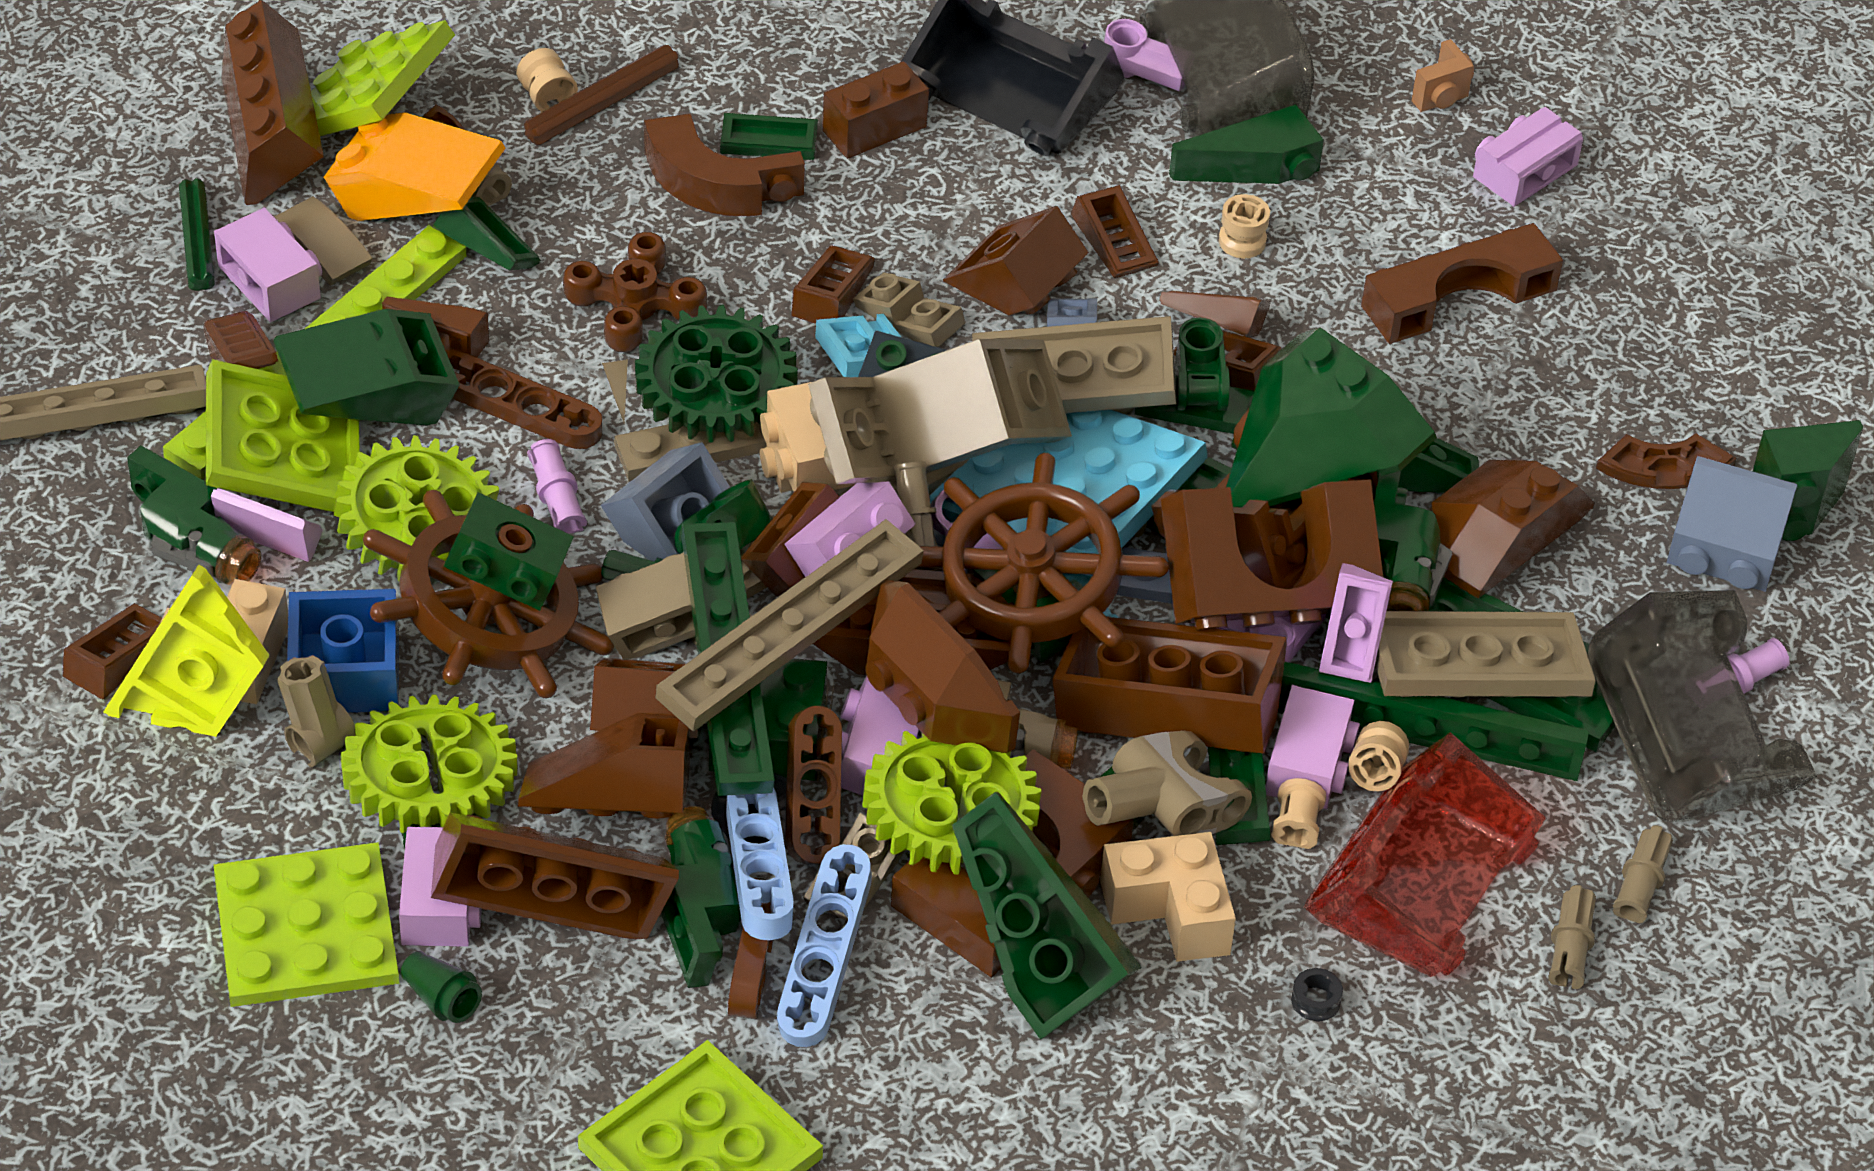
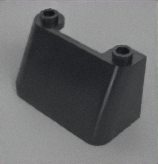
[901,0,1124,156]

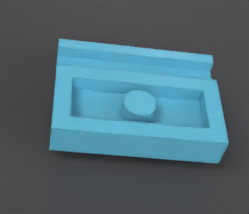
[815,314,901,377]

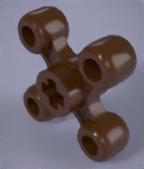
[563,232,707,352]

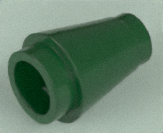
[401,951,482,1023]

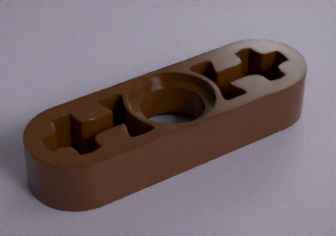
[785,706,842,865]
[728,877,774,1020]

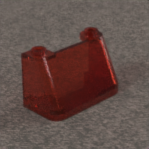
[1303,732,1546,977]

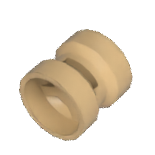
[516,48,578,112]
[1219,194,1270,259]
[1348,721,1409,791]

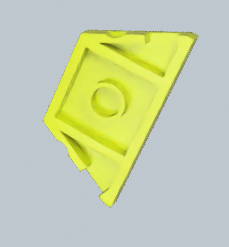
[103,565,270,737]

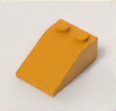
[324,112,506,221]

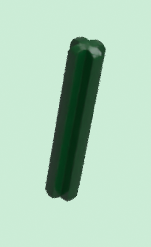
[179,178,215,291]

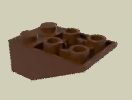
[518,714,690,819]

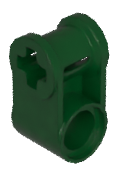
[1175,317,1230,411]
[675,479,773,554]

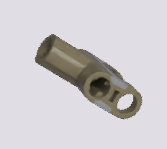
[1082,731,1252,836]

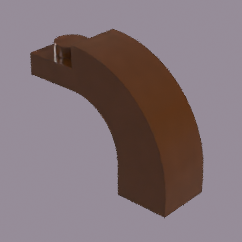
[644,113,805,216]

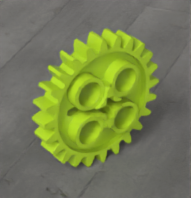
[334,435,499,583]
[341,694,518,833]
[862,731,1041,874]

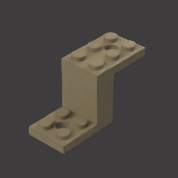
[808,339,1072,484]

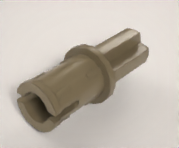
[893,461,937,546]
[1613,825,1673,924]
[1548,885,1596,989]

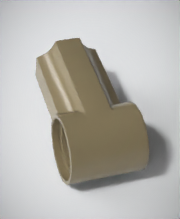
[277,655,355,768]

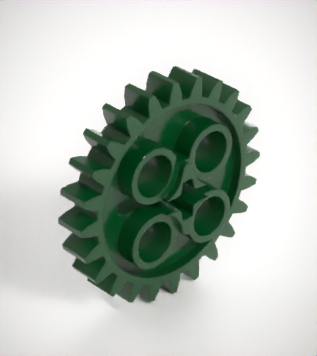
[635,305,798,443]

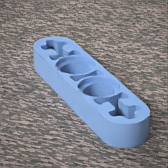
[726,788,794,940]
[777,844,872,1047]

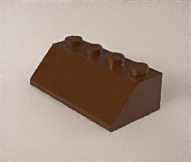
[221,0,324,205]
[1053,616,1287,754]
[431,812,679,939]

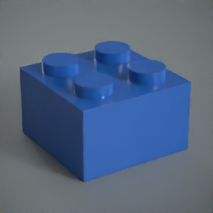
[287,589,399,713]

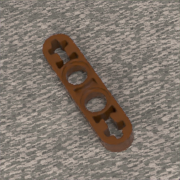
[445,350,602,449]

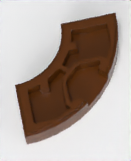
[1596,433,1737,489]

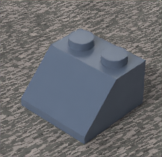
[601,442,730,561]
[1667,456,1797,592]

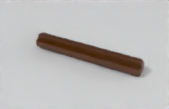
[524,45,679,145]

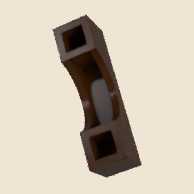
[1361,223,1563,344]

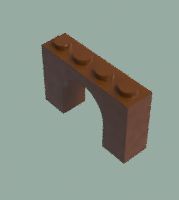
[1160,480,1383,631]
[891,749,1134,978]

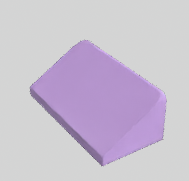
[211,488,323,562]
[1319,563,1393,683]

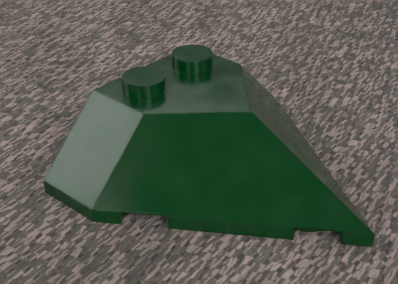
[1226,327,1437,508]

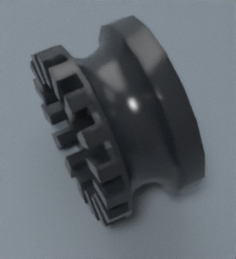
[1291,968,1343,1022]

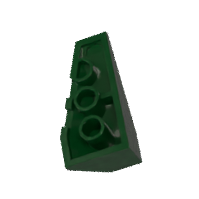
[952,791,1142,1040]

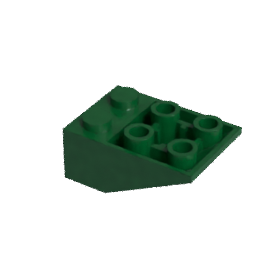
[273,309,460,426]

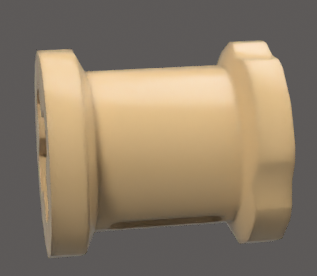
[1271,778,1326,849]

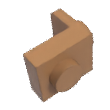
[1412,39,1474,112]

